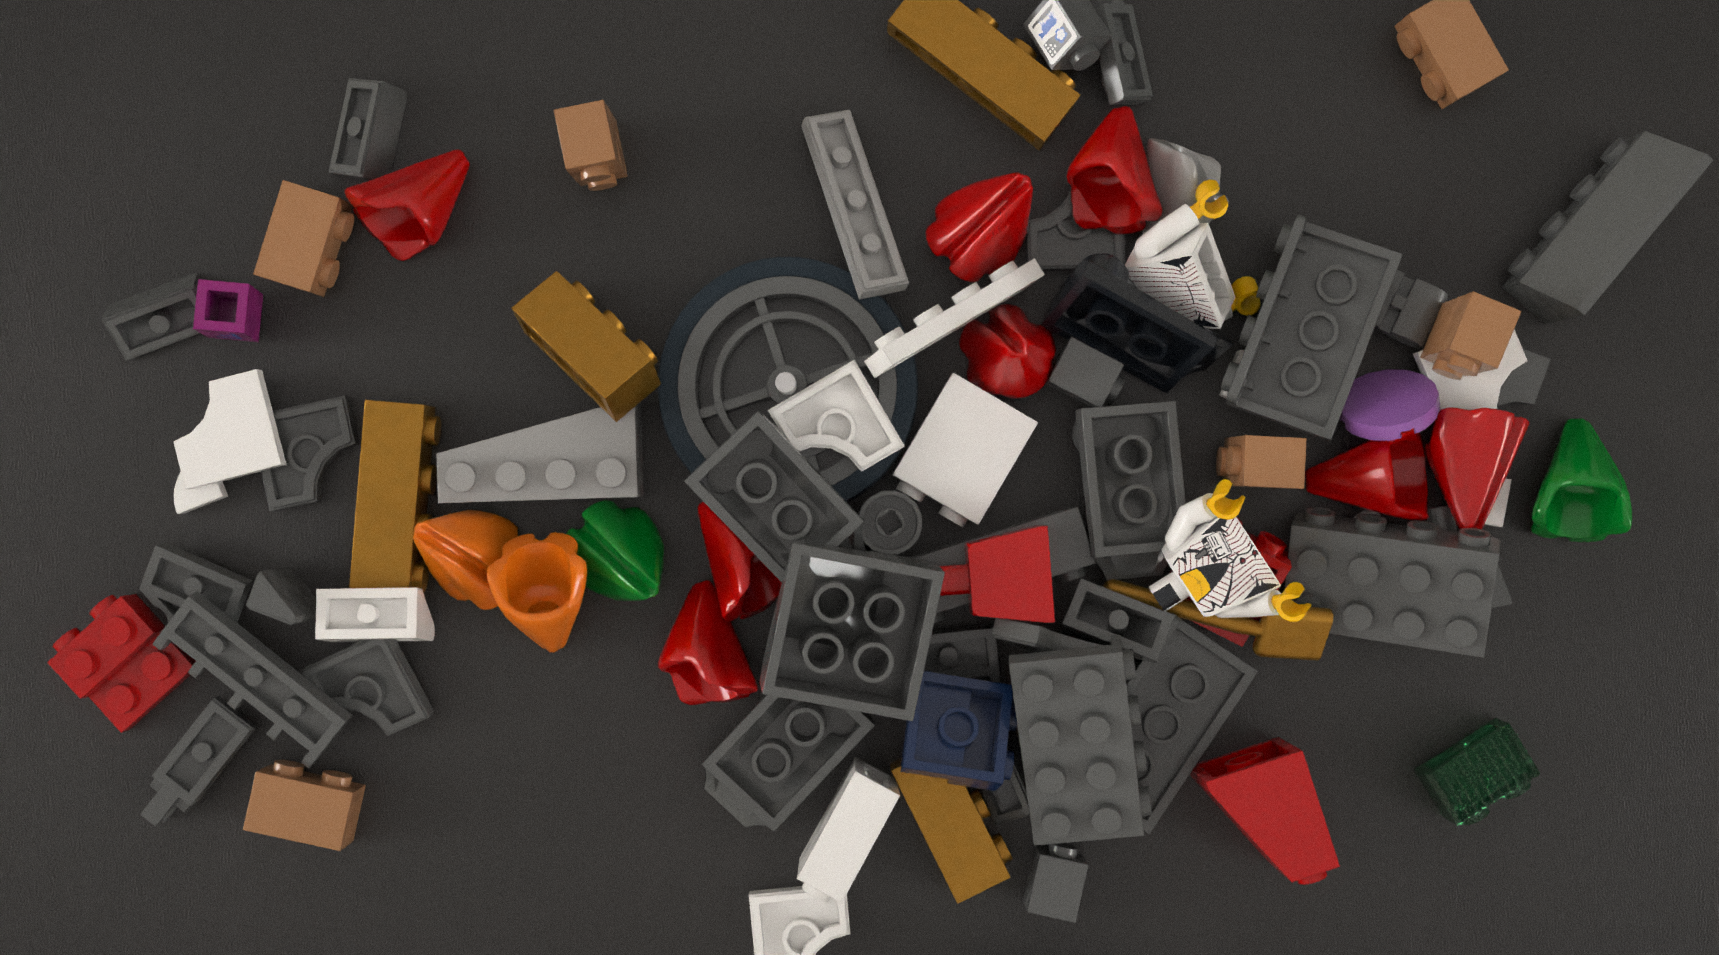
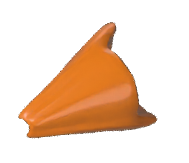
[413,510,518,610]
[487,532,588,653]

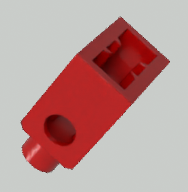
[939,525,1055,623]

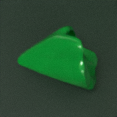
[1530,418,1632,542]
[566,500,664,601]

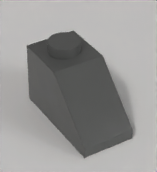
[1062,579,1175,663]

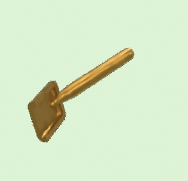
[1103,579,1333,661]

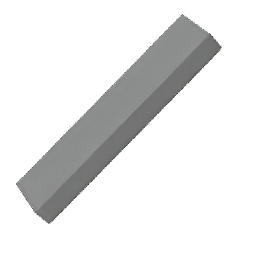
[801,110,909,300]

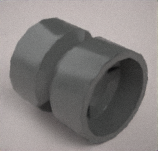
[858,490,922,554]

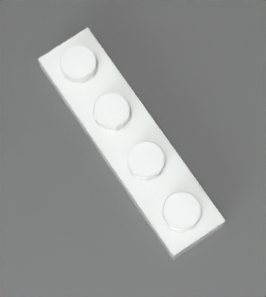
[864,258,1045,378]

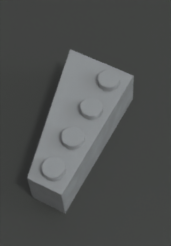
[436,402,644,503]

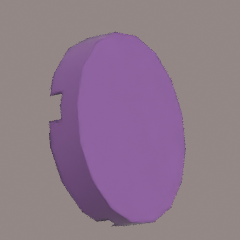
[1339,369,1440,441]

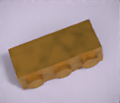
[511,271,661,422]
[890,758,1013,904]

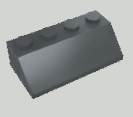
[1502,131,1713,324]

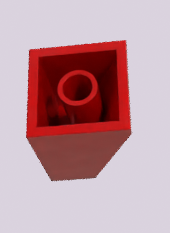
[1190,737,1340,885]

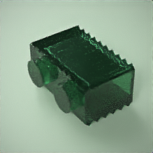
[1414,718,1540,826]

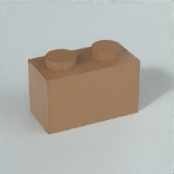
[1394,0,1509,109]
[554,100,628,191]
[253,180,354,297]
[1420,291,1521,380]
[1216,435,1307,489]
[243,760,366,851]

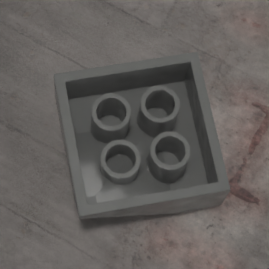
[759,542,945,721]

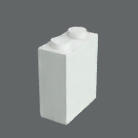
[892,373,1038,528]
[797,757,900,903]

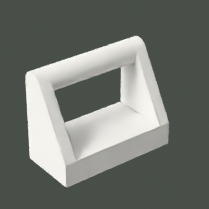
[315,587,435,642]

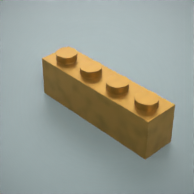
[887,0,1080,150]
[349,400,441,592]

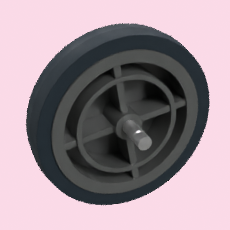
[658,257,918,503]

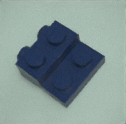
[900,671,1017,791]

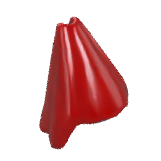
[1066,106,1163,234]
[345,149,470,261]
[925,172,1033,282]
[959,304,1056,399]
[1425,407,1529,529]
[1305,428,1429,521]
[698,502,782,622]
[658,580,758,705]

